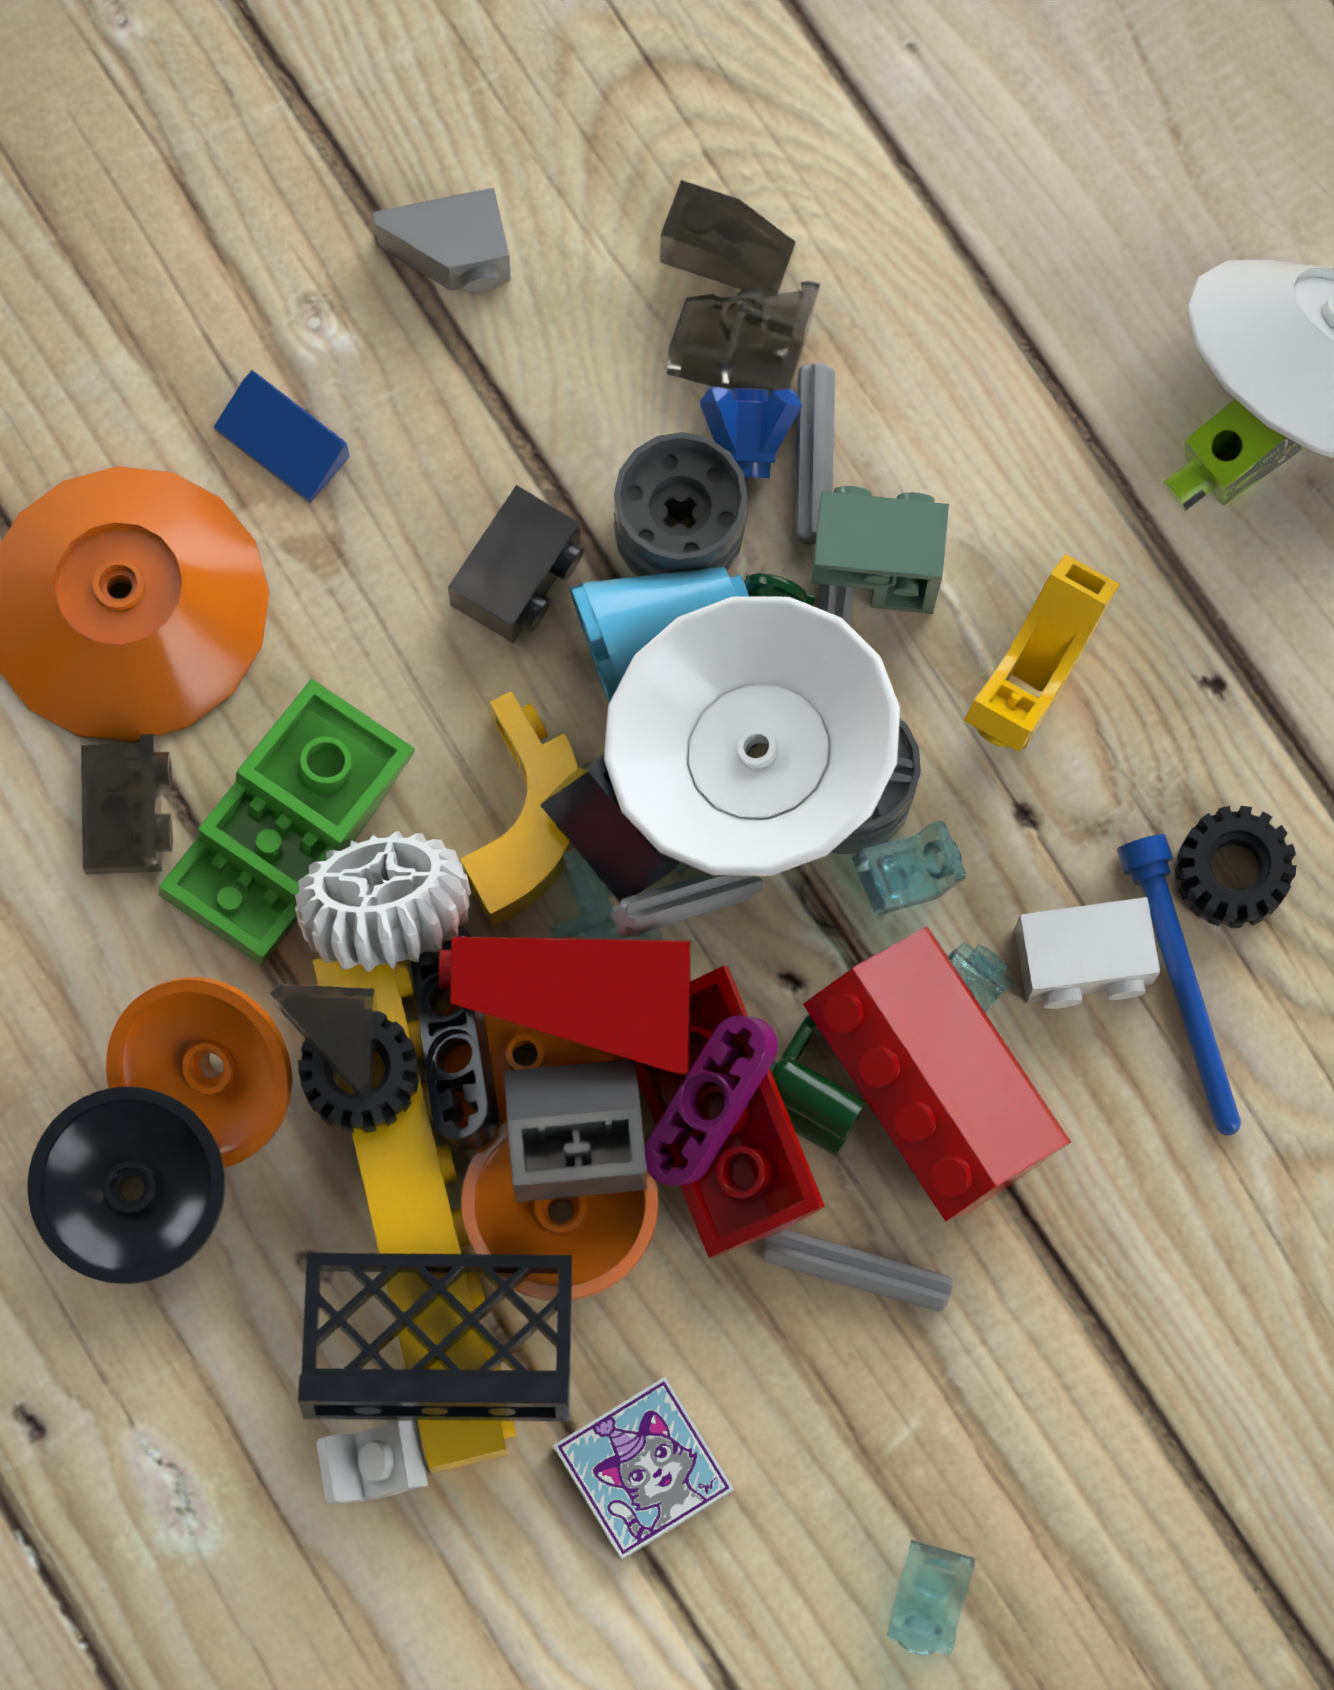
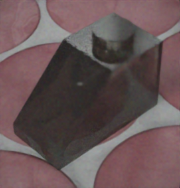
[660,180,796,301]

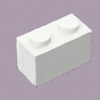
[1014,897,1160,1009]

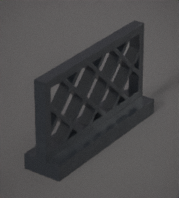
[298,1253,572,1421]

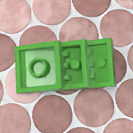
[159,678,415,966]

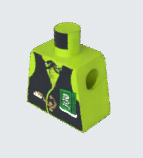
[1163,399,1302,511]

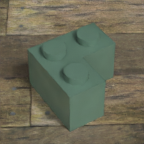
[811,486,949,614]

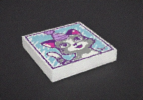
[553,1377,734,1561]

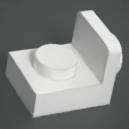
[317,1420,428,1504]

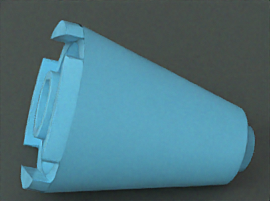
[570,567,749,703]

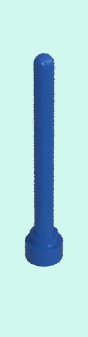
[1117,834,1241,1136]

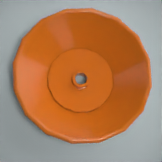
[0,466,270,742]

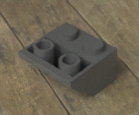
[504,1059,647,1202]

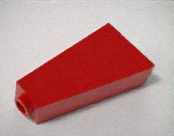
[439,936,691,1073]

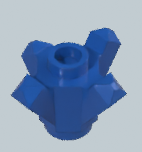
[700,386,803,478]

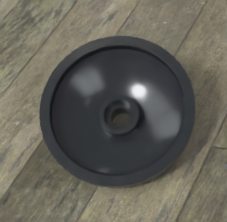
[27,1087,226,1284]

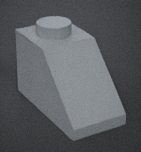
[372,188,511,292]

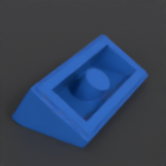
[214,370,350,503]

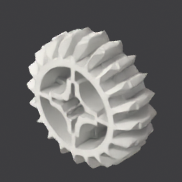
[295,831,471,972]

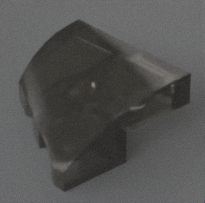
[667,281,820,397]

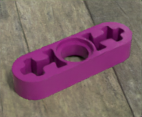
[645,1016,778,1185]

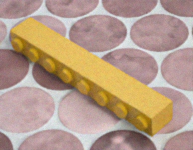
[312,958,517,1474]

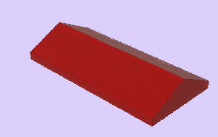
[635,965,825,1258]

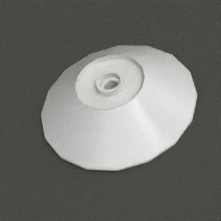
[1187,260,1334,459]
[604,597,900,876]

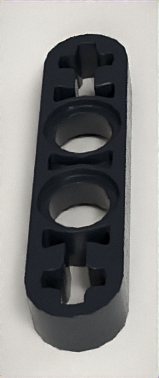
[411,925,499,1151]

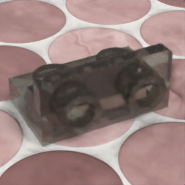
[81,734,173,875]

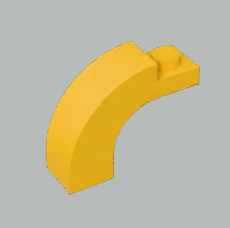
[963,554,1120,752]
[460,690,578,928]

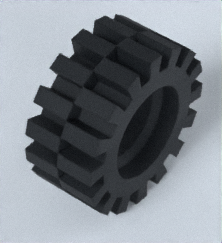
[1175,805,1297,928]
[298,1008,419,1133]

